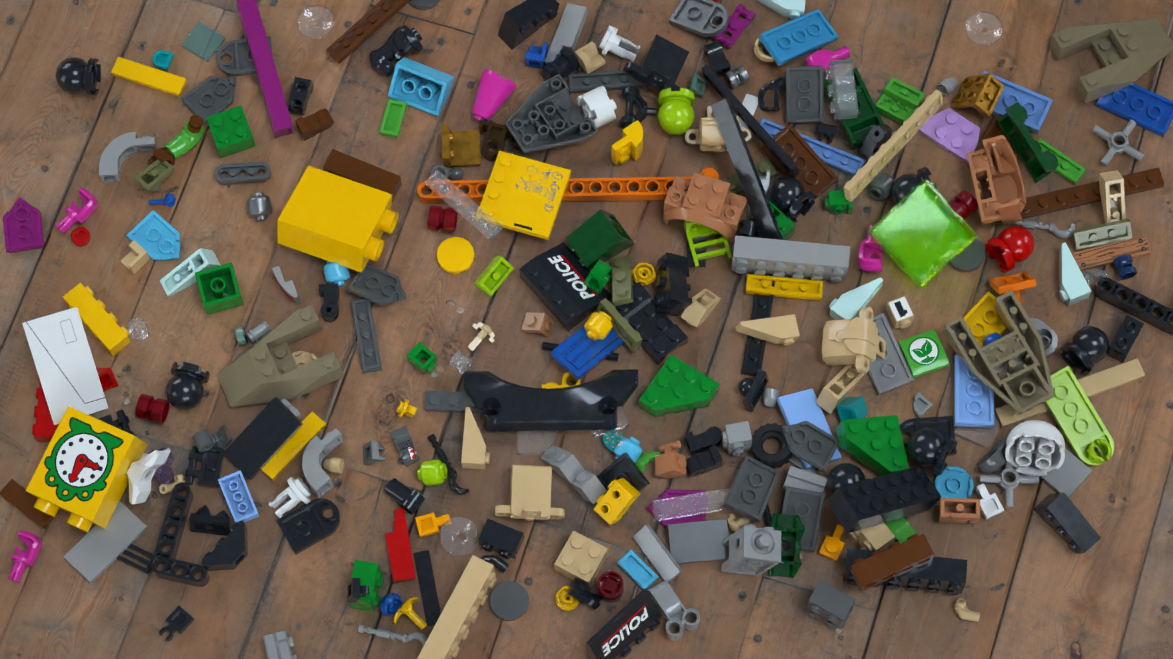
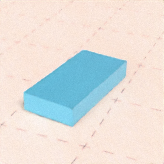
[617,550,659,590]

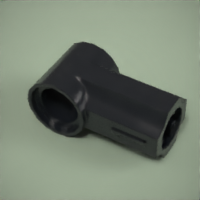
[384,478,425,515]

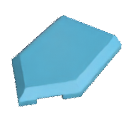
[126,210,180,260]

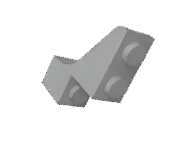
[540,445,607,504]

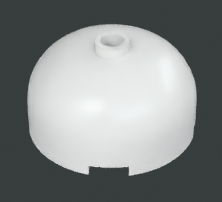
[1005,420,1065,476]

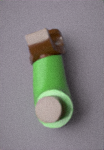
[148,115,204,166]

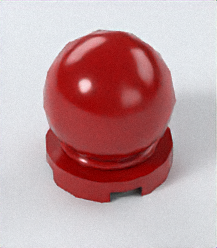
[985,225,1035,273]

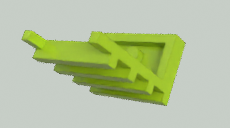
[684,220,732,267]

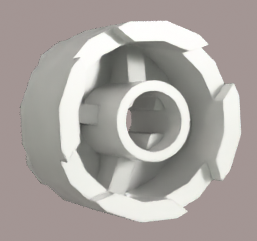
[577,86,617,129]

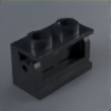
[1107,315,1144,363]
[478,518,524,559]

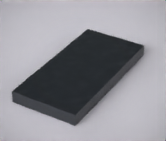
[224,397,303,480]

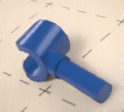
[149,193,176,207]

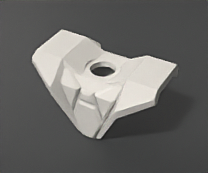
[127,448,171,504]

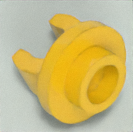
[396,399,417,418]

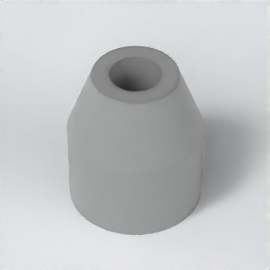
[937,77,958,96]
[762,388,779,408]

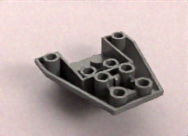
[505,74,598,153]

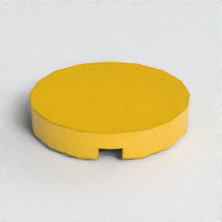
[437,237,475,274]

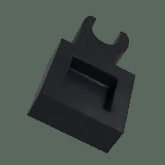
[568,578,602,609]
[159,606,194,642]

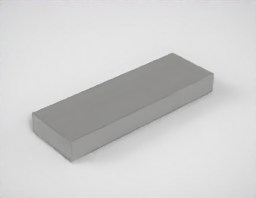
[633,524,683,583]

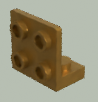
[951,73,1005,117]
[441,124,481,167]

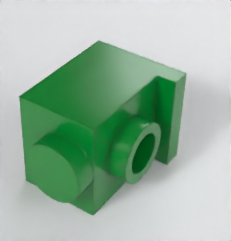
[824,190,853,214]
[584,259,612,294]
[407,341,438,374]

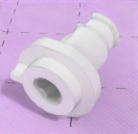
[599,25,640,62]
[268,477,312,518]

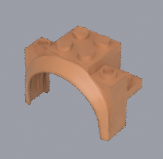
[967,135,1026,225]
[663,172,747,245]

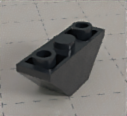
[201,521,248,571]

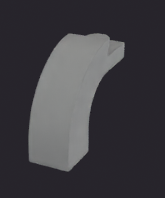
[99,132,157,183]
[302,428,344,498]

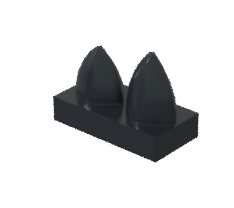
[189,505,231,536]

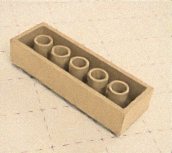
[417,555,497,659]

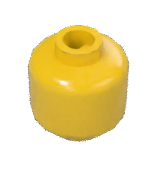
[584,311,613,341]

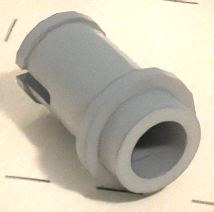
[246,321,271,343]

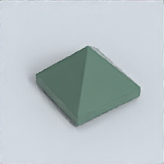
[689,73,706,98]

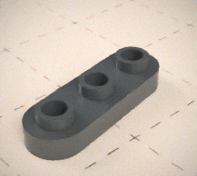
[214,162,271,184]

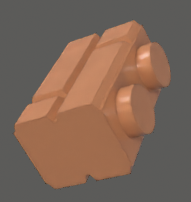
[938,498,980,524]

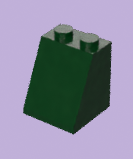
[566,209,634,269]

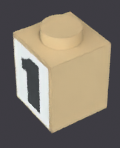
[886,296,914,329]

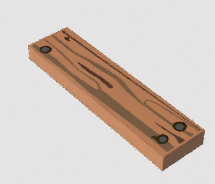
[1072,235,1151,271]

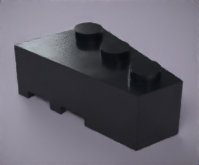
[498,0,560,50]
[654,252,692,316]
[1033,492,1101,554]

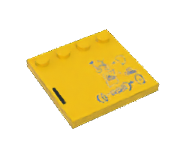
[476,151,571,240]

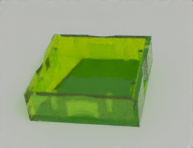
[867,179,978,288]

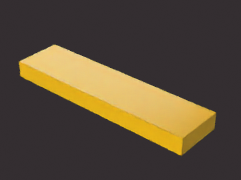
[111,57,187,97]
[745,274,823,301]
[261,412,327,481]

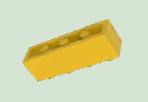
[63,283,131,356]

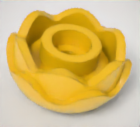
[632,263,656,286]
[555,586,580,611]

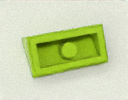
[473,256,514,297]

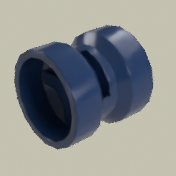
[1113,255,1137,280]

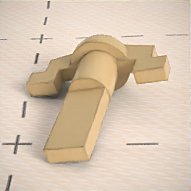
[468,322,495,352]
[727,513,753,532]

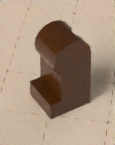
[295,109,334,141]

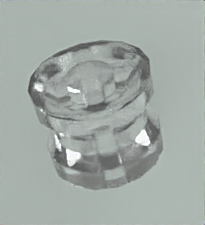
[128,318,149,341]
[449,350,473,374]

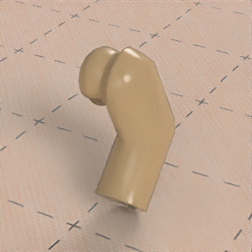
[159,474,186,494]
[954,598,980,622]

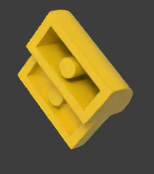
[611,120,643,166]

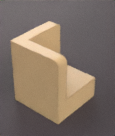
[574,42,606,74]
[121,240,150,274]

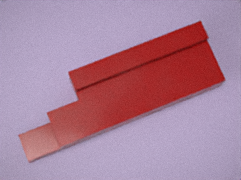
[384,508,416,584]

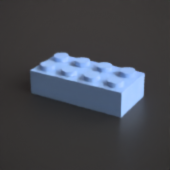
[218,470,260,524]

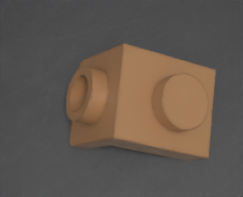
[521,312,554,338]

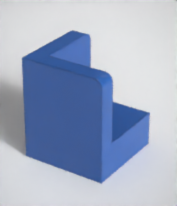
[525,42,548,69]

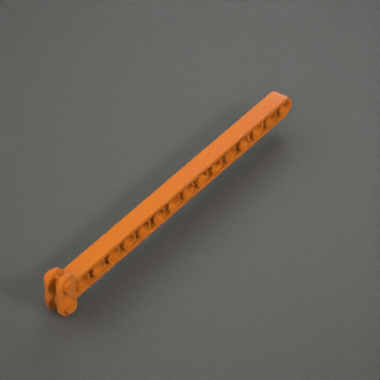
[417,168,719,204]

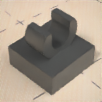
[363,440,385,466]

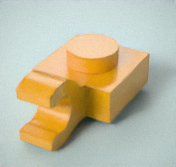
[415,512,452,538]
[819,524,845,562]

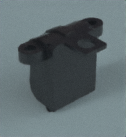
[623,34,689,92]

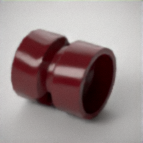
[945,190,979,225]
[428,205,458,232]
[135,394,170,425]
[598,571,624,603]

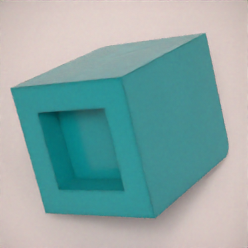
[837,396,868,421]

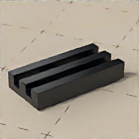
[116,544,154,574]

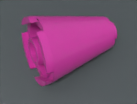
[472,69,517,122]

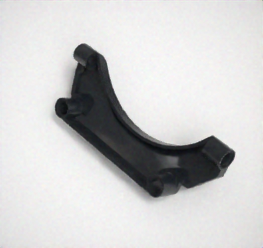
[464,369,638,432]

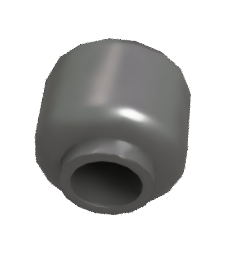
[246,193,273,221]

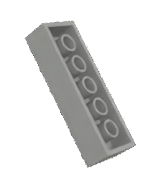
[731,235,850,283]

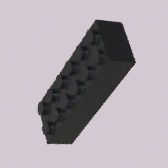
[827,465,941,534]
[843,548,967,595]

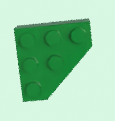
[639,354,720,417]
[836,415,909,476]

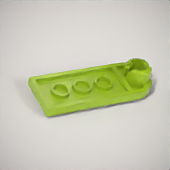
[1044,366,1114,466]

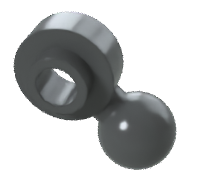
[429,164,464,181]

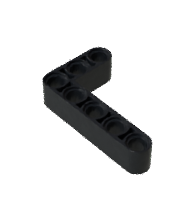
[1095,277,1173,335]
[151,482,210,587]

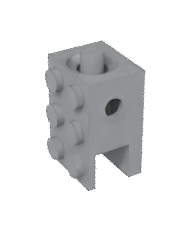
[721,524,781,576]

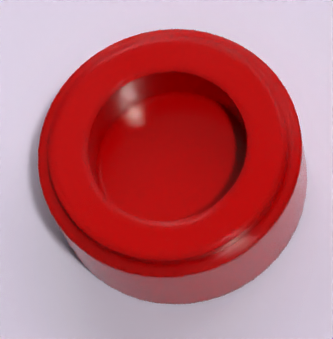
[71,227,91,247]

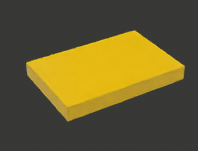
[963,291,1007,348]

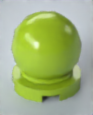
[658,88,696,135]

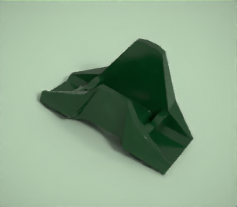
[767,513,805,578]

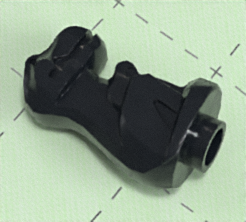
[369,25,423,76]

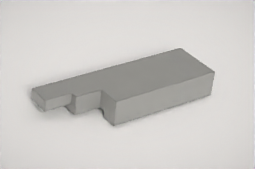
[545,3,589,64]

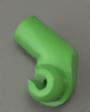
[635,451,660,472]

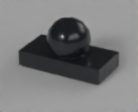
[738,369,769,412]

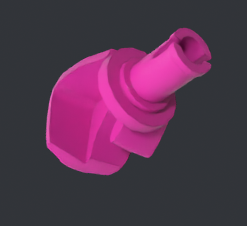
[804,46,850,72]
[56,188,98,234]
[858,225,883,272]
[8,531,42,583]

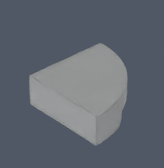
[913,392,933,418]

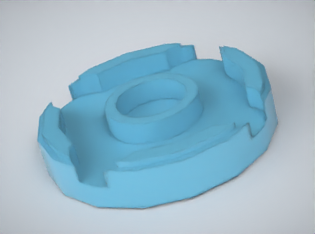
[934,466,974,499]

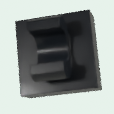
[817,123,838,143]
[347,578,369,603]

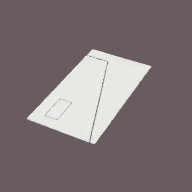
[22,307,108,425]

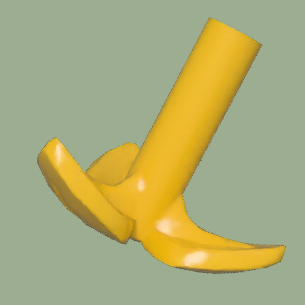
[394,597,427,630]

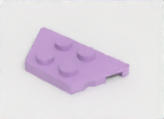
[918,108,980,166]

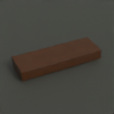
[0,479,57,529]

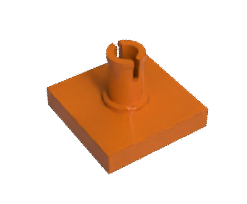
[989,271,1037,305]

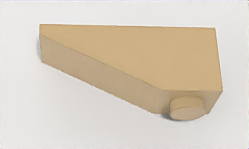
[1099,170,1126,223]
[735,314,800,346]
[815,364,867,414]
[461,407,490,470]

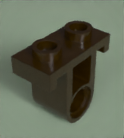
[479,120,516,162]

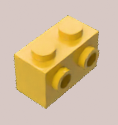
[593,478,641,525]

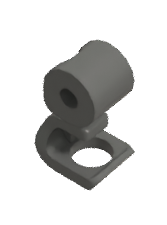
[192,424,232,452]

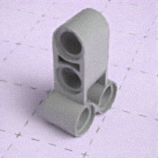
[648,580,700,641]

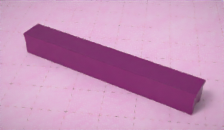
[236,0,293,138]

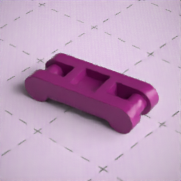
[714,3,756,49]

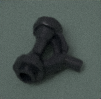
[620,86,657,129]

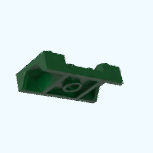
[824,68,884,150]
[996,102,1059,183]

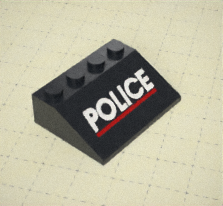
[519,242,612,332]
[586,588,661,659]

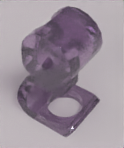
[150,448,174,485]

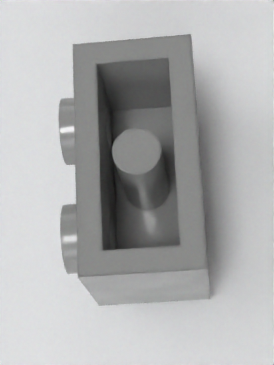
[721,421,752,457]

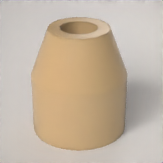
[324,457,344,474]

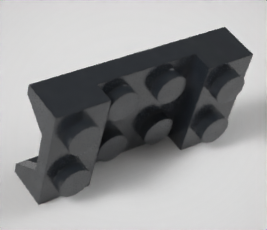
[612,282,688,365]

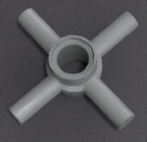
[1093,120,1144,167]
[979,457,1039,509]

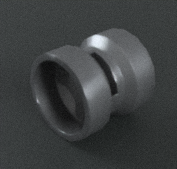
[725,65,749,89]

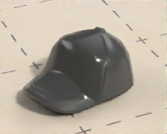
[977,439,1007,473]

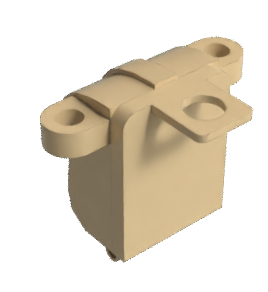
[685,106,751,152]
[821,307,886,373]
[495,464,565,521]

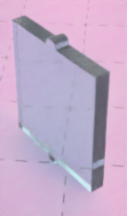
[181,22,225,62]

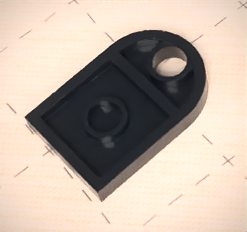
[900,416,957,457]
[276,498,340,555]

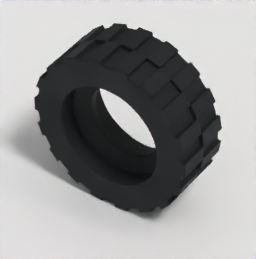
[751,423,793,468]

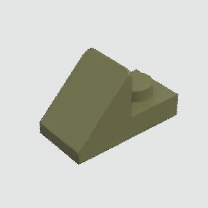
[135,159,174,192]

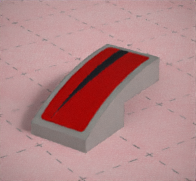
[272,266,300,304]

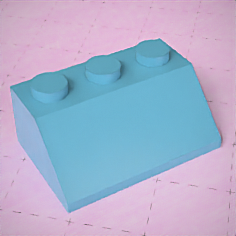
[387,57,454,116]

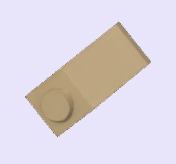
[681,288,721,327]

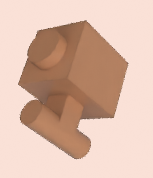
[655,440,686,479]

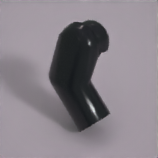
[481,555,509,572]

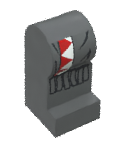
[390,426,420,467]

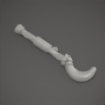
[1007,220,1075,238]
[358,625,427,648]

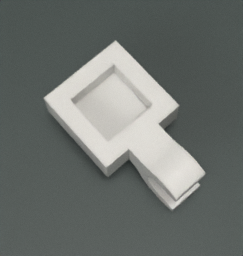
[975,483,1004,520]

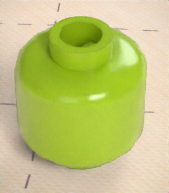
[417,459,448,486]

